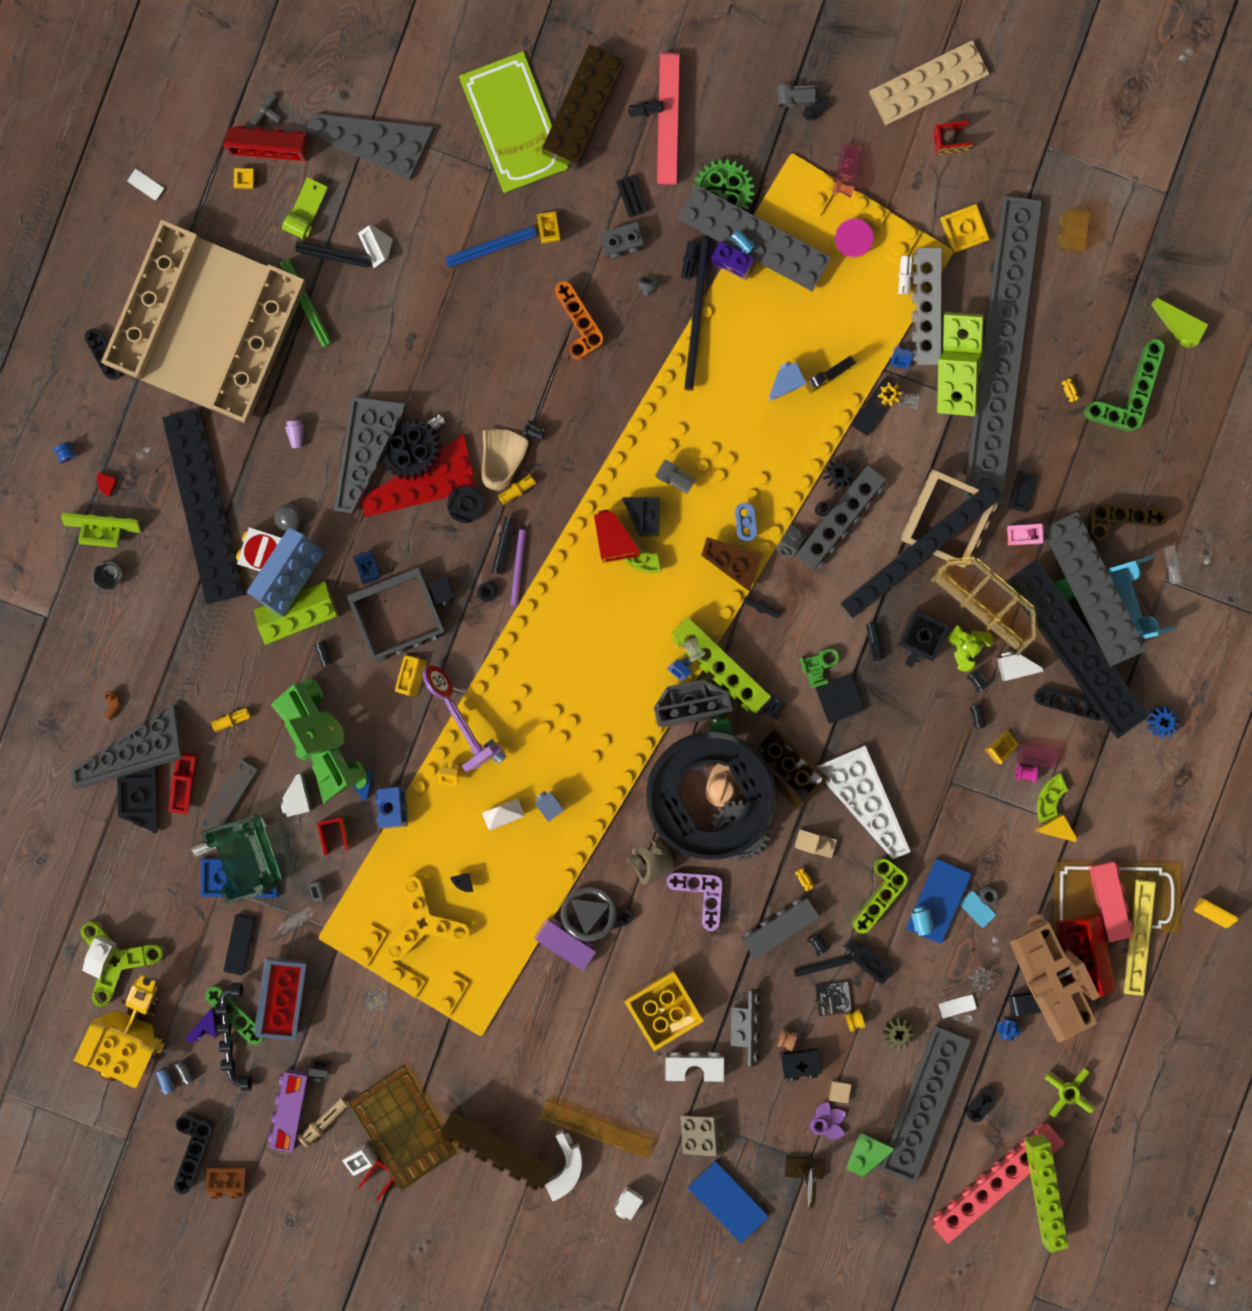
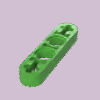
[205,985,264,1045]

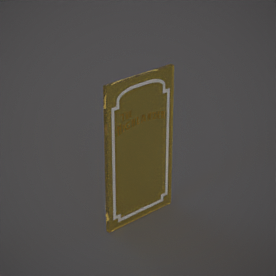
[1052,862,1181,933]

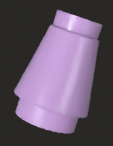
[285,420,304,448]

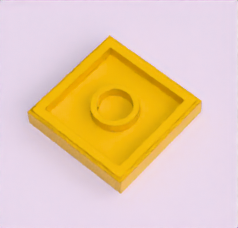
[940,204,990,254]

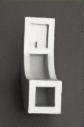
[545,1129,582,1201]

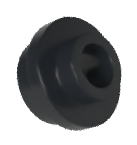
[477,583,497,602]

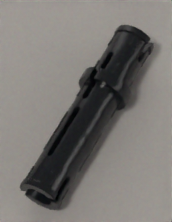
[491,516,517,575]

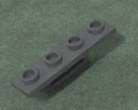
[731,988,762,1067]

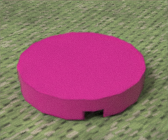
[835,218,874,258]

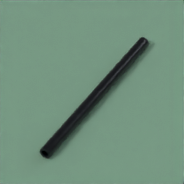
[684,239,711,391]

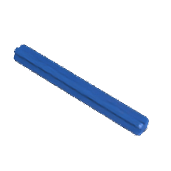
[445,226,537,268]

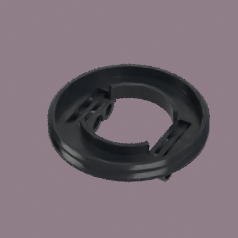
[646,731,776,860]

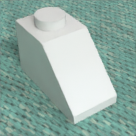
[997,651,1043,681]
[281,773,312,817]
[82,935,117,979]
[342,1142,378,1176]

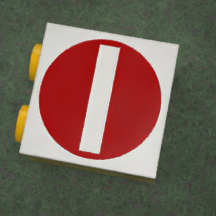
[236,527,281,571]

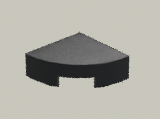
[450,873,474,892]

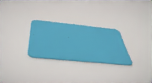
[960,891,996,928]

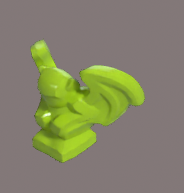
[947,625,994,672]

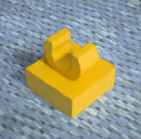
[438,762,459,786]

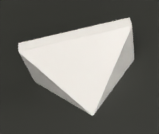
[358,225,393,268]
[482,798,525,831]

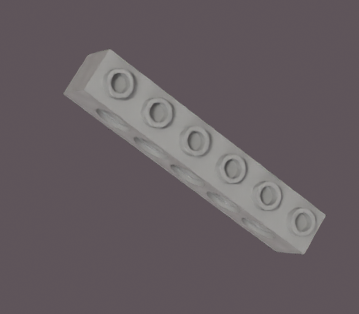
[912,248,942,366]

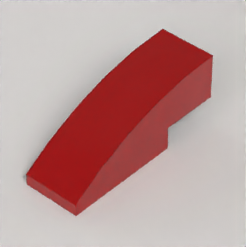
[168,752,198,815]

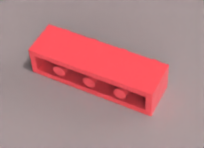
[1088,860,1133,942]

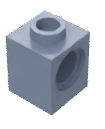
[535,791,564,822]

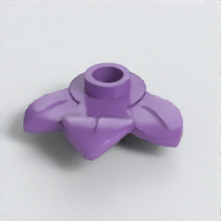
[810,1102,846,1139]

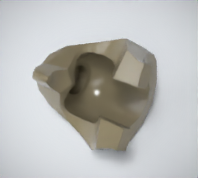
[626,840,674,885]

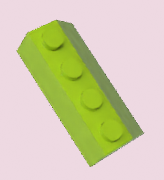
[254,581,339,645]

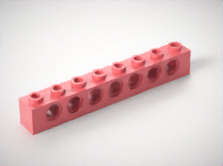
[931,1122,1065,1244]

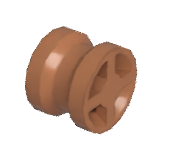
[776,1028,797,1051]

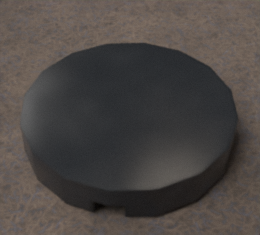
[447,485,485,523]

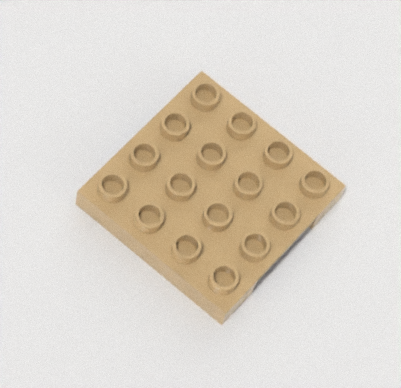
[101,220,307,425]

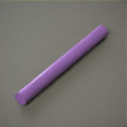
[510,530,526,606]

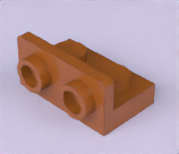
[205,1168,247,1199]

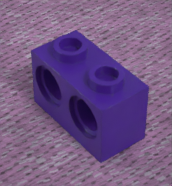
[711,242,756,281]

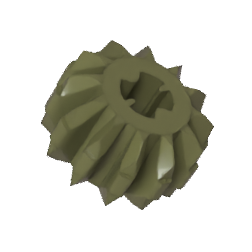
[882,1017,915,1051]

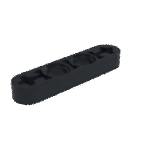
[1033,688,1103,721]

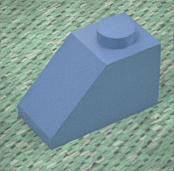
[768,362,806,402]

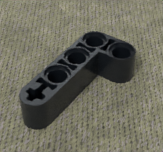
[174,1112,214,1194]

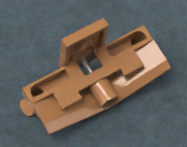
[1009,914,1100,1043]

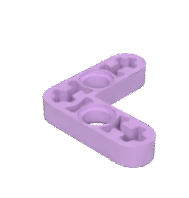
[667,872,722,931]

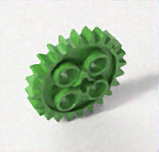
[693,159,755,211]

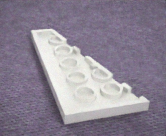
[817,746,910,859]

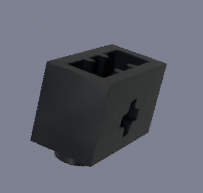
[780,1048,823,1081]

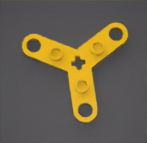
[386,876,470,961]

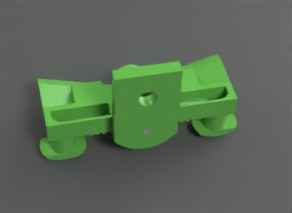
[271,678,368,805]

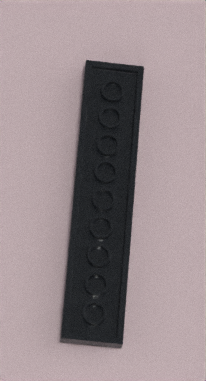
[162,409,245,604]
[1004,559,1149,739]

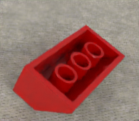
[223,126,308,162]
[1056,915,1116,996]

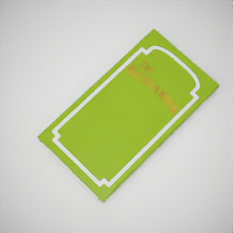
[459,52,568,194]

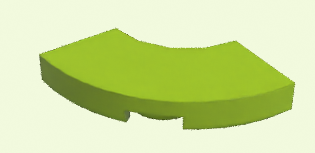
[624,539,662,573]
[1037,773,1069,823]

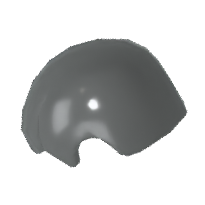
[274,503,305,533]
[92,560,124,591]

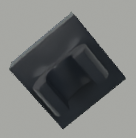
[308,1059,331,1084]

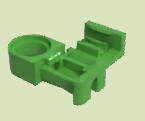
[799,649,839,688]

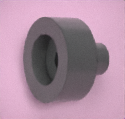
[638,276,658,296]

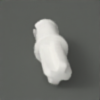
[898,256,913,294]

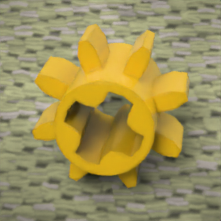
[878,383,903,408]

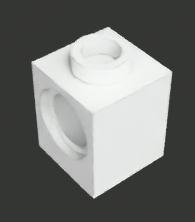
[614,1186,643,1220]

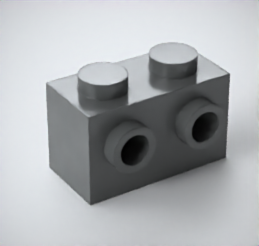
[600,222,643,259]

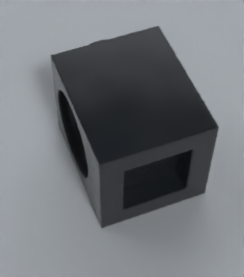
[428,576,456,606]

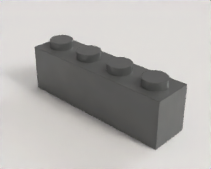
[742,896,820,960]

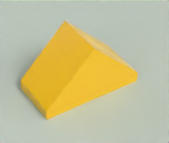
[984,730,1019,764]
[1036,814,1077,842]

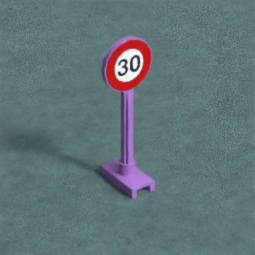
[422,665,503,772]

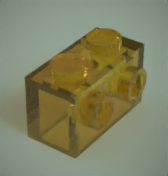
[1056,209,1090,254]

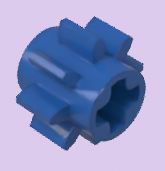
[996,1018,1021,1041]

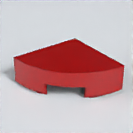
[97,472,117,497]

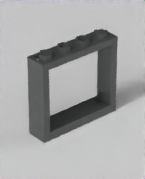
[347,568,445,663]

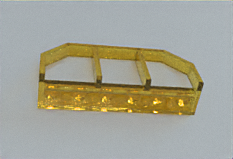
[930,558,1037,656]

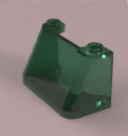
[201,814,281,905]

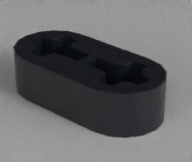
[597,908,633,930]
[966,1088,996,1122]

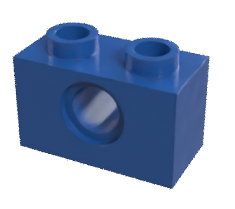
[375,787,408,829]

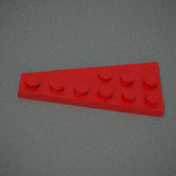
[361,434,477,517]

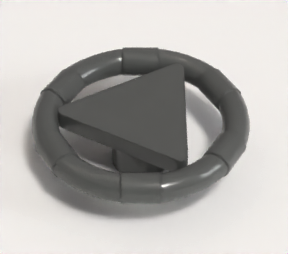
[561,886,617,941]

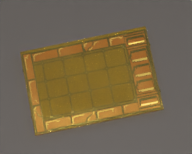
[347,1064,459,1192]

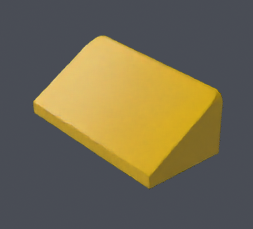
[394,655,427,697]
[1194,898,1238,928]

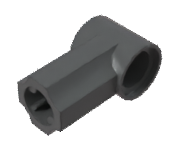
[777,84,816,108]
[655,459,696,494]

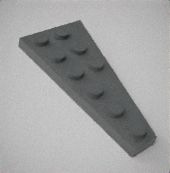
[71,704,183,790]

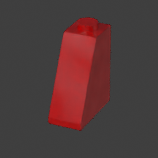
[594,510,641,563]

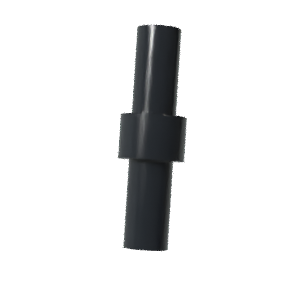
[743,596,780,618]

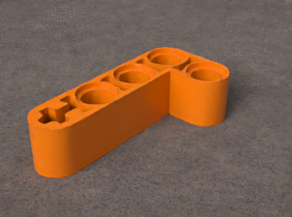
[555,281,603,360]

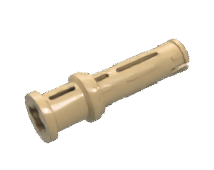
[297,1097,349,1149]

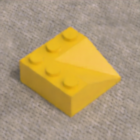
[624,969,704,1051]

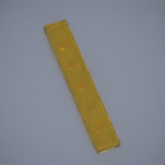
[539,1099,653,1159]

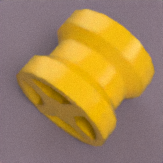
[845,1009,865,1032]

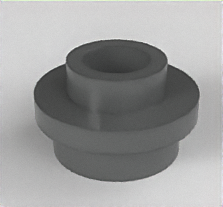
[979,886,999,906]

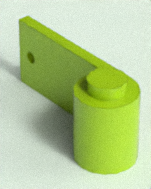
[282,177,328,239]

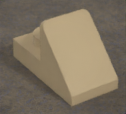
[794,829,837,858]

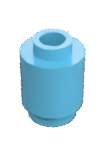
[911,906,934,936]

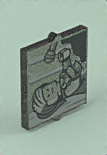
[815,980,852,1016]

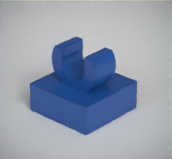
[889,345,913,369]
[667,657,692,681]

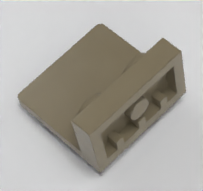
[680,1113,727,1156]

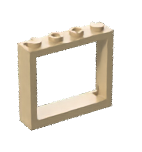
[900,469,998,568]

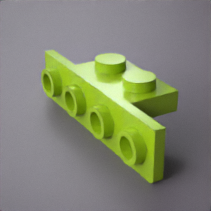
[61,512,141,548]

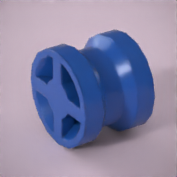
[53,441,77,464]

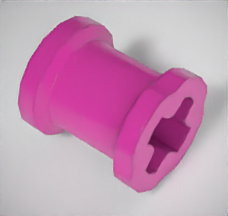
[1015,763,1038,783]

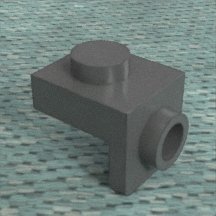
[775,524,807,559]

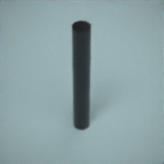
[794,956,851,977]

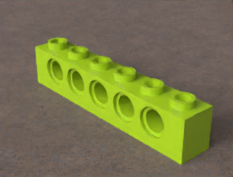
[670,617,771,713]
[1024,1134,1068,1253]

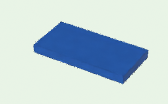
[200,858,279,898]
[905,858,971,944]
[688,1160,769,1243]

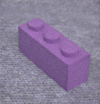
[534,918,596,971]

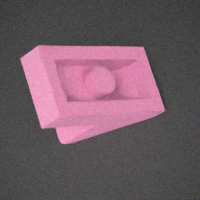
[1007,524,1045,546]

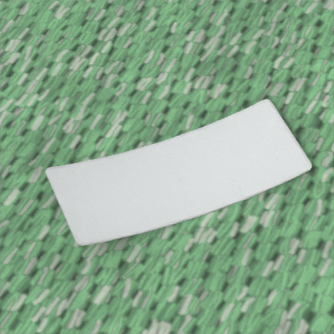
[127,169,164,200]
[939,995,977,1019]

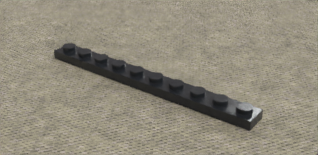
[840,480,1003,618]

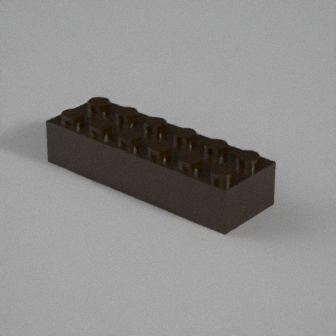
[542,44,624,170]
[439,1111,554,1191]

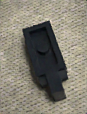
[843,940,894,985]

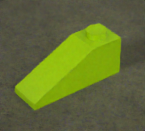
[1151,298,1208,348]

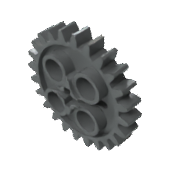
[709,799,771,862]

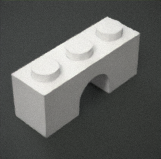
[665,1051,724,1082]

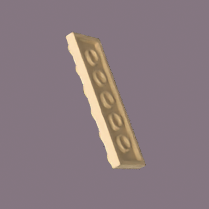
[869,40,989,126]

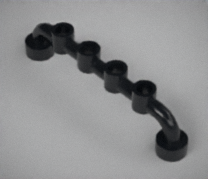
[215,982,252,1091]

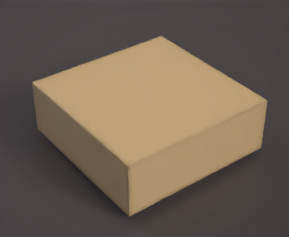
[829,1080,851,1104]

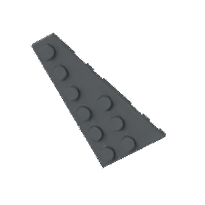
[305,113,434,181]
[334,397,408,514]

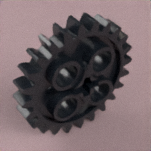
[382,418,442,481]

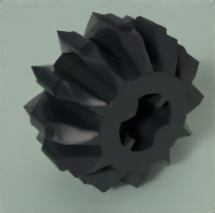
[822,457,855,490]

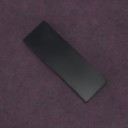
[851,378,895,437]
[223,915,255,976]

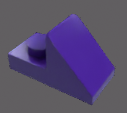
[186,1007,219,1044]

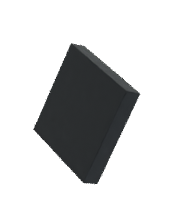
[815,675,865,724]

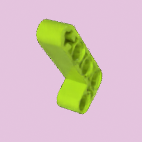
[852,858,908,934]

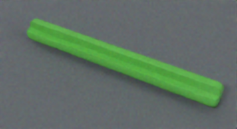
[280,259,331,347]

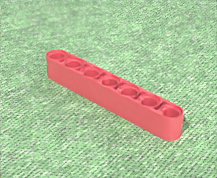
[657,52,679,185]

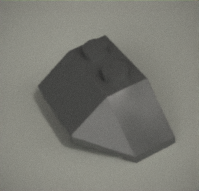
[653,679,733,727]

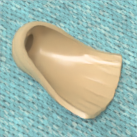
[482,429,528,491]

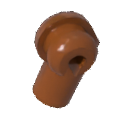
[103,691,121,720]

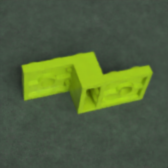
[937,312,984,416]

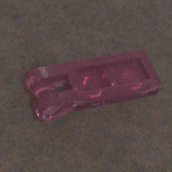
[832,143,861,198]

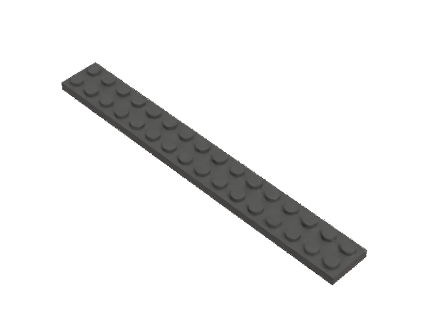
[963,196,1042,505]

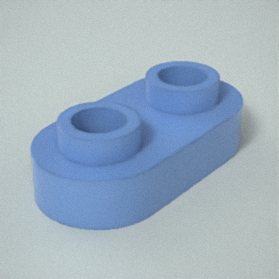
[735,503,757,541]

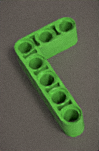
[1084,339,1164,432]

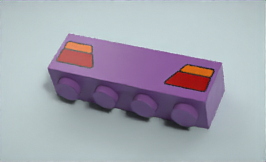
[268,1069,309,1153]

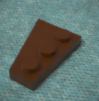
[701,537,762,592]

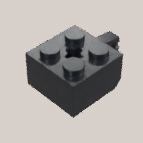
[896,610,950,668]

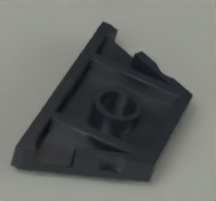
[117,766,158,833]

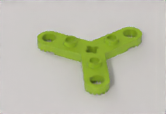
[80,921,164,1007]

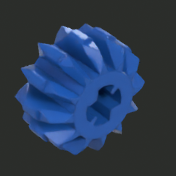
[1146,706,1180,739]

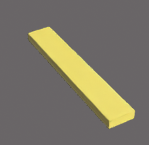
[1123,879,1156,996]

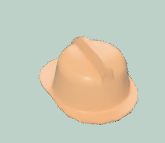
[705,764,739,807]

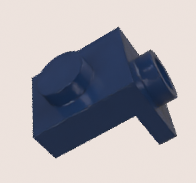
[353,551,381,585]

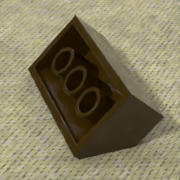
[752,724,828,809]

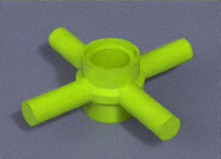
[1044,1068,1094,1118]

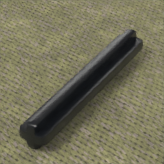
[295,241,370,268]

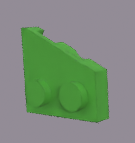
[846,1133,895,1177]

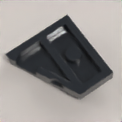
[622,497,660,536]

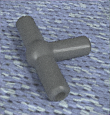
[251,93,282,127]

